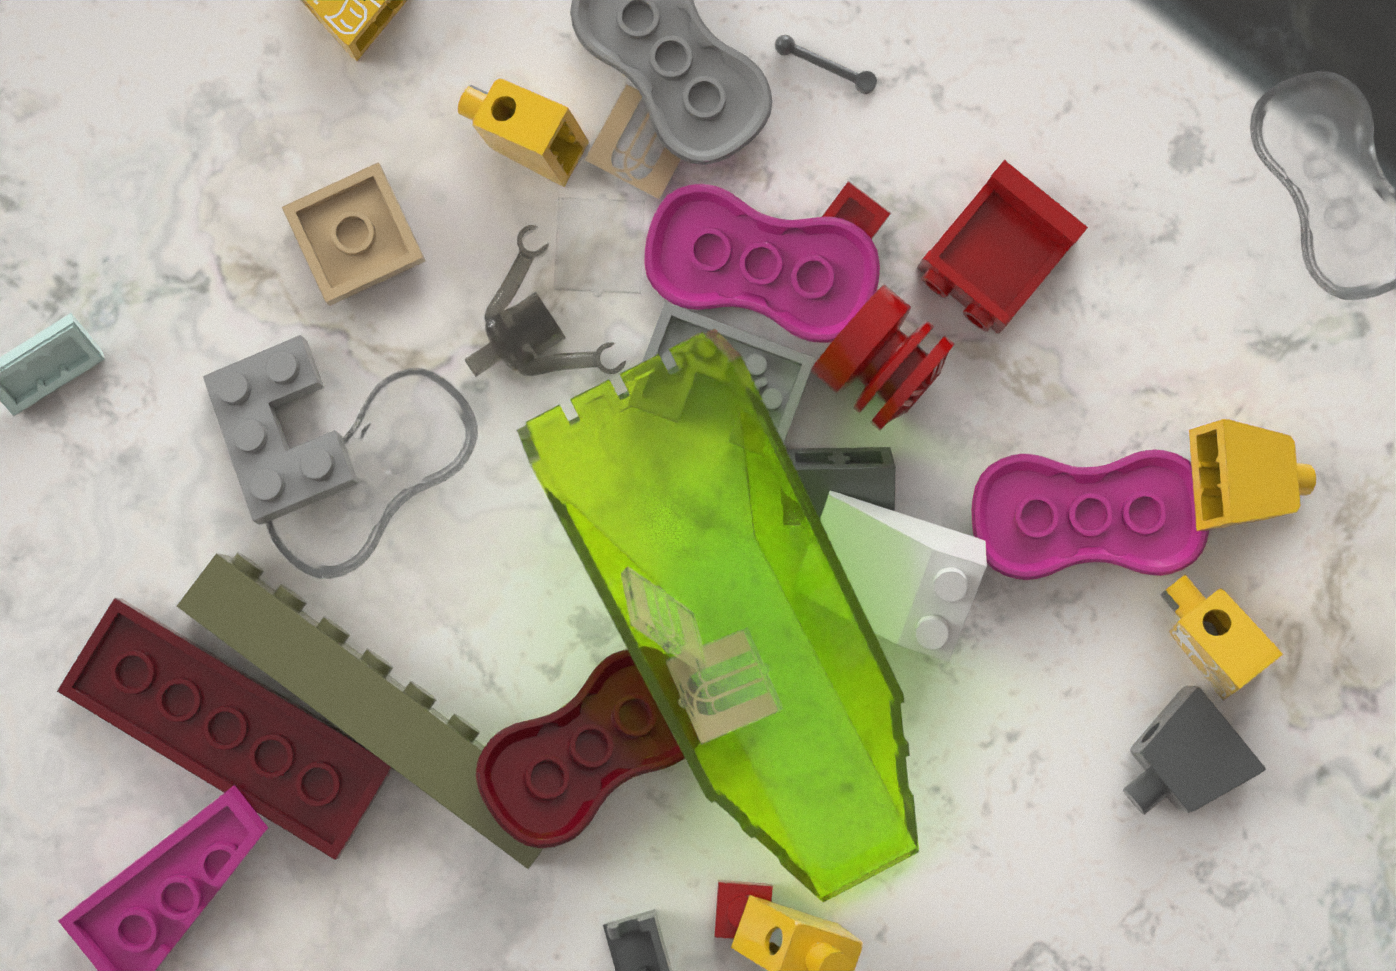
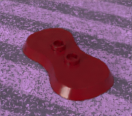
[475,648,703,848]

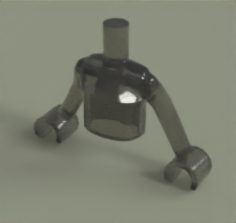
[464,225,626,377]

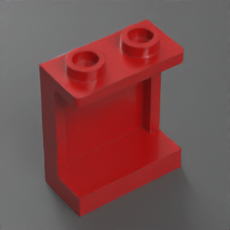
[917,160,1088,334]

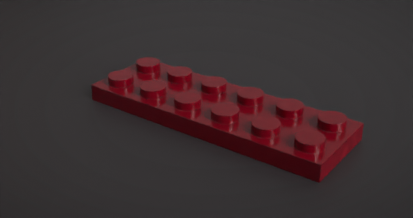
[57,598,393,860]

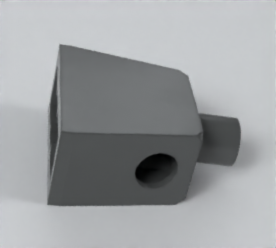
[1123,686,1266,815]

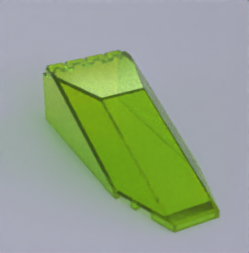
[517,328,919,903]

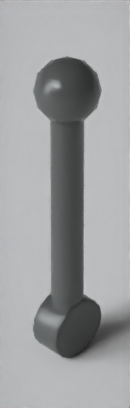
[774,35,877,94]

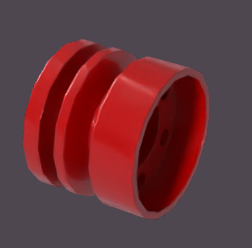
[810,284,955,431]

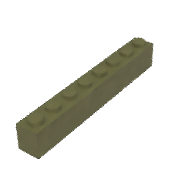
[177,552,544,869]

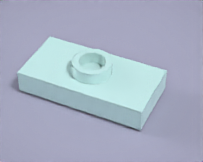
[0,313,105,416]

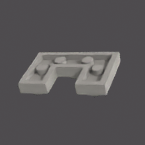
[627,302,816,460]
[203,335,359,525]

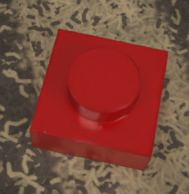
[822,181,891,239]
[714,880,773,939]

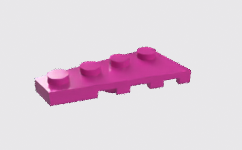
[58,785,268,971]

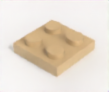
[282,162,426,306]

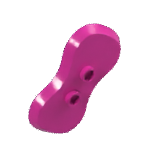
[644,184,880,343]
[971,449,1209,580]

